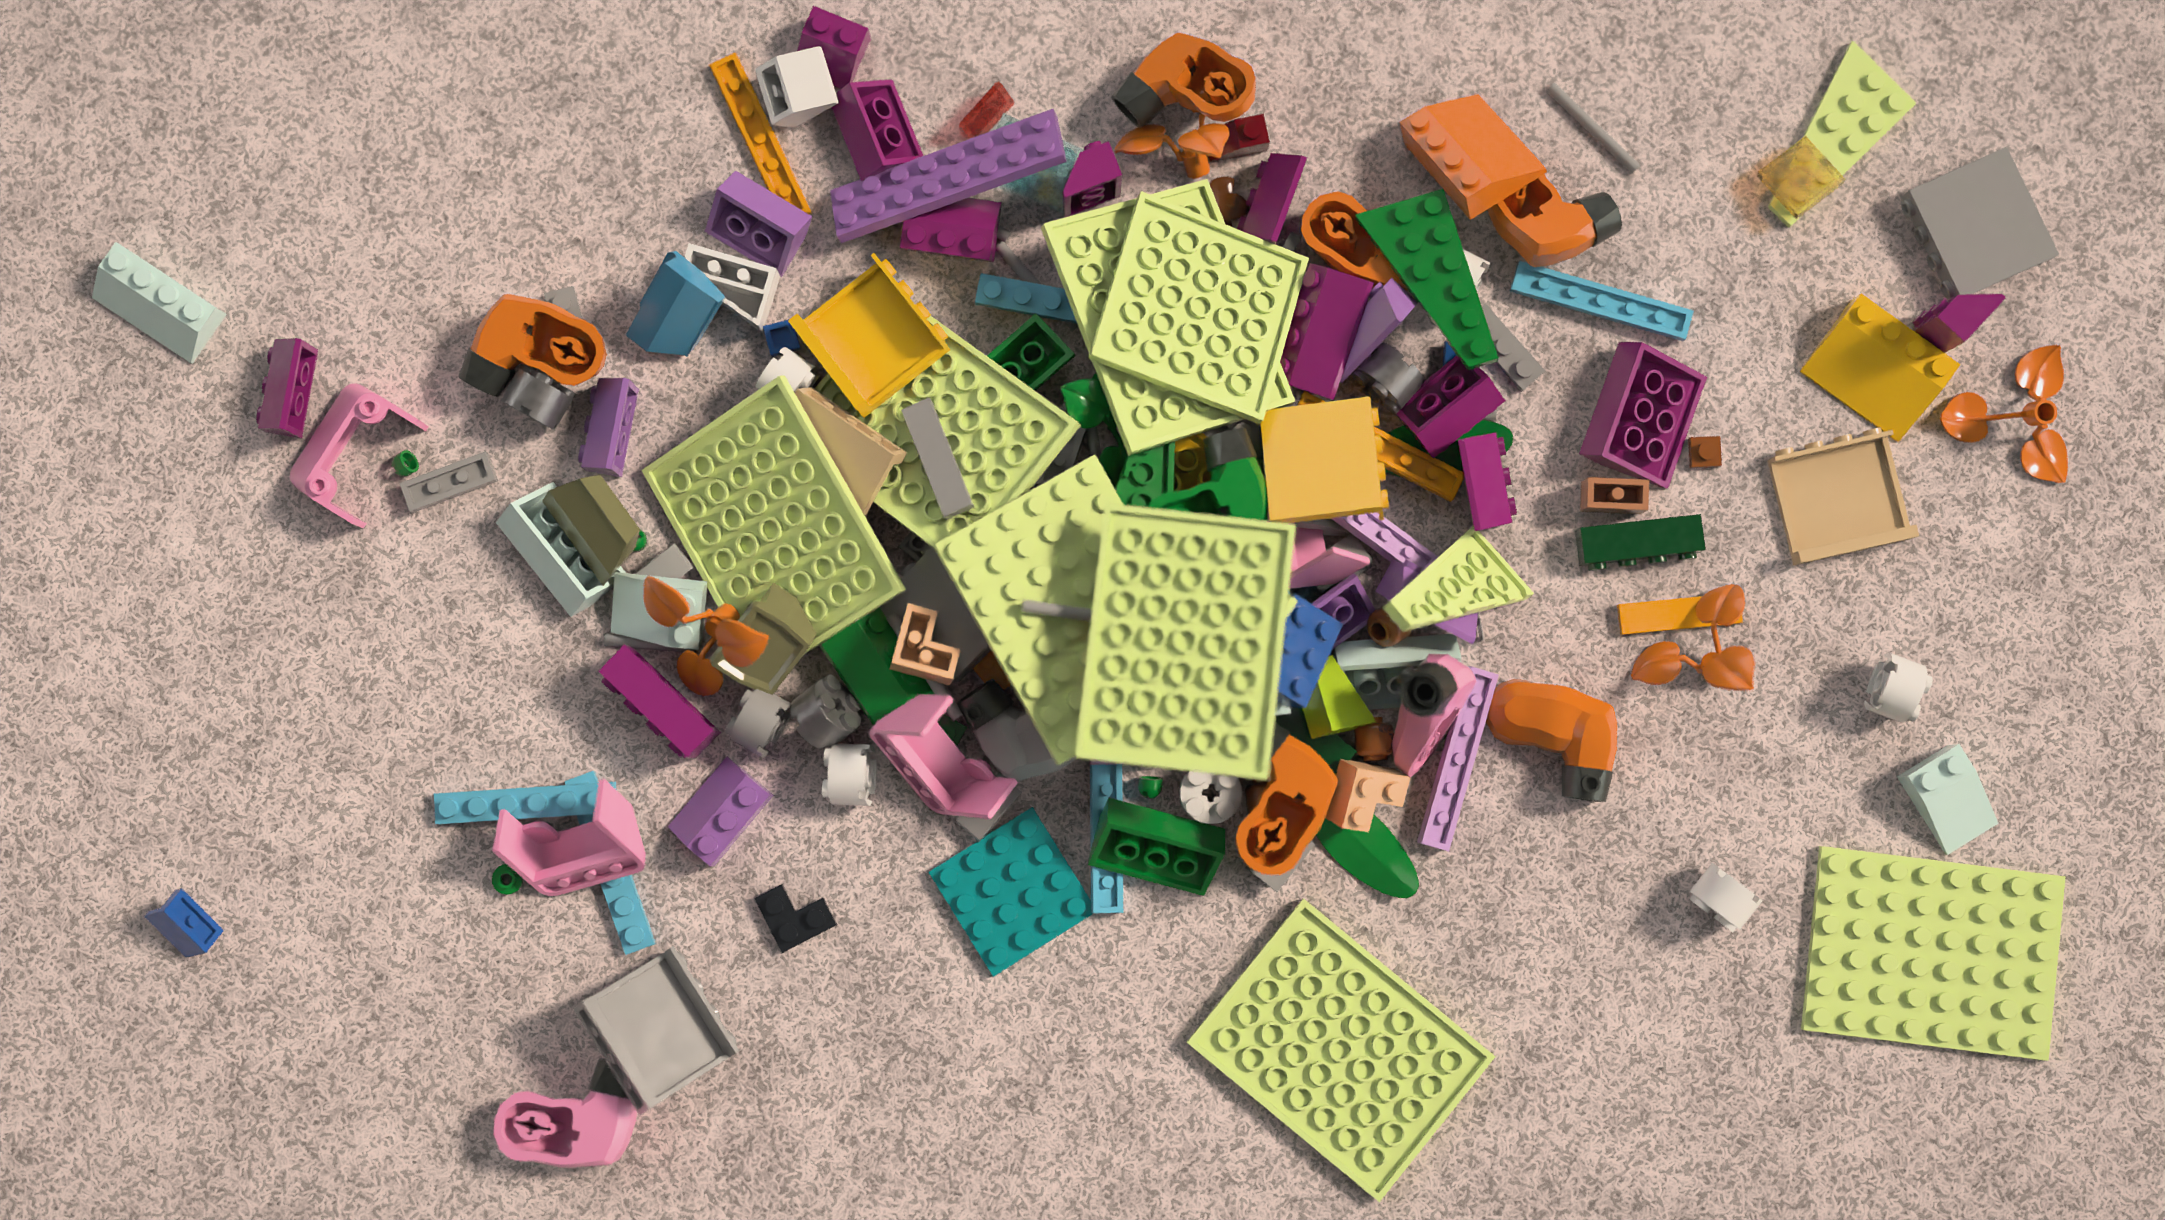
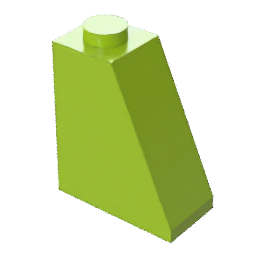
[1303,655,1375,739]

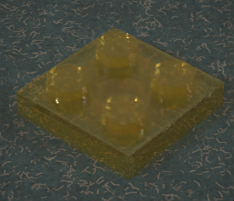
[1757,136,1845,219]

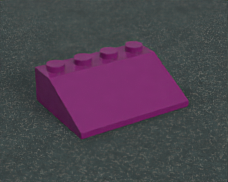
[1579,342,1707,489]

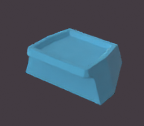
[626,251,725,357]

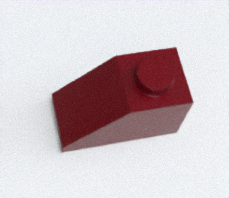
[1208,113,1270,163]

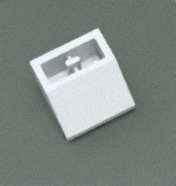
[755,46,838,128]

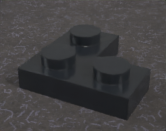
[754,884,838,953]

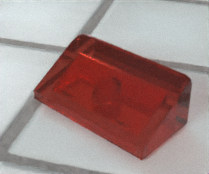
[959,81,1014,140]

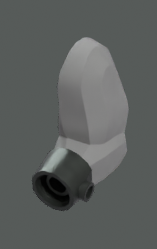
[957,679,1076,782]

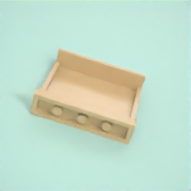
[795,387,907,516]
[1767,427,1919,566]

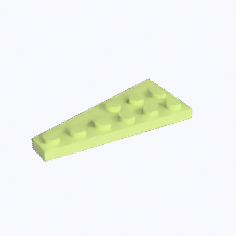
[1768,40,1916,228]
[1383,525,1534,632]

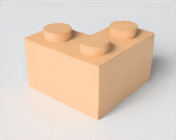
[890,603,960,686]
[1325,759,1410,832]

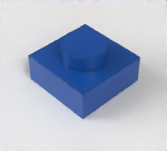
[763,319,801,357]

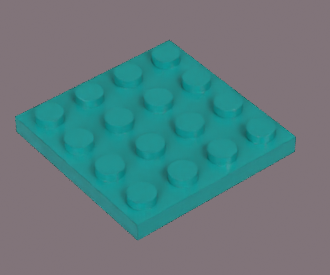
[929,807,1094,977]

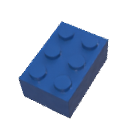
[1276,594,1343,708]

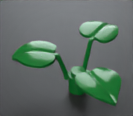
[1060,379,1128,489]

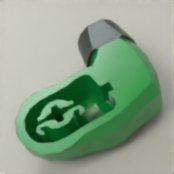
[1148,428,1268,521]

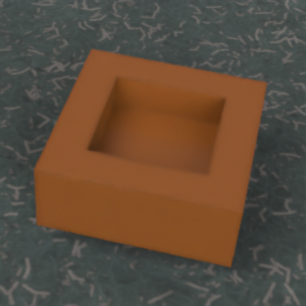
[1688,436,1722,468]

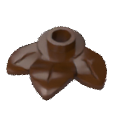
[1209,176,1250,227]

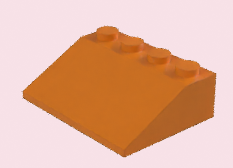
[1399,94,1547,220]

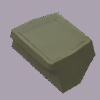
[542,475,640,586]
[710,583,817,695]

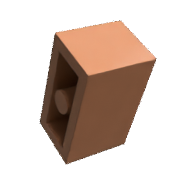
[1580,477,1649,515]

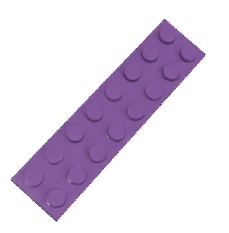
[830,109,1067,243]

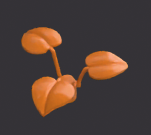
[1114,110,1229,179]
[1940,345,2068,483]
[644,576,769,696]
[1631,584,1755,691]

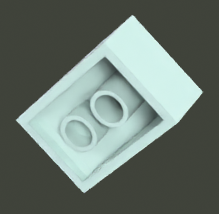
[611,572,707,650]
[1897,744,1998,855]

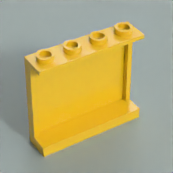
[788,253,950,418]
[1261,397,1389,524]

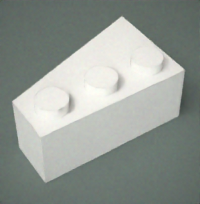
[684,243,780,333]

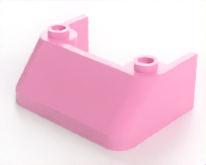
[290,383,429,528]
[1264,477,1370,589]
[869,694,1018,819]
[493,779,646,896]

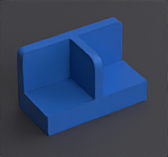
[144,888,224,957]

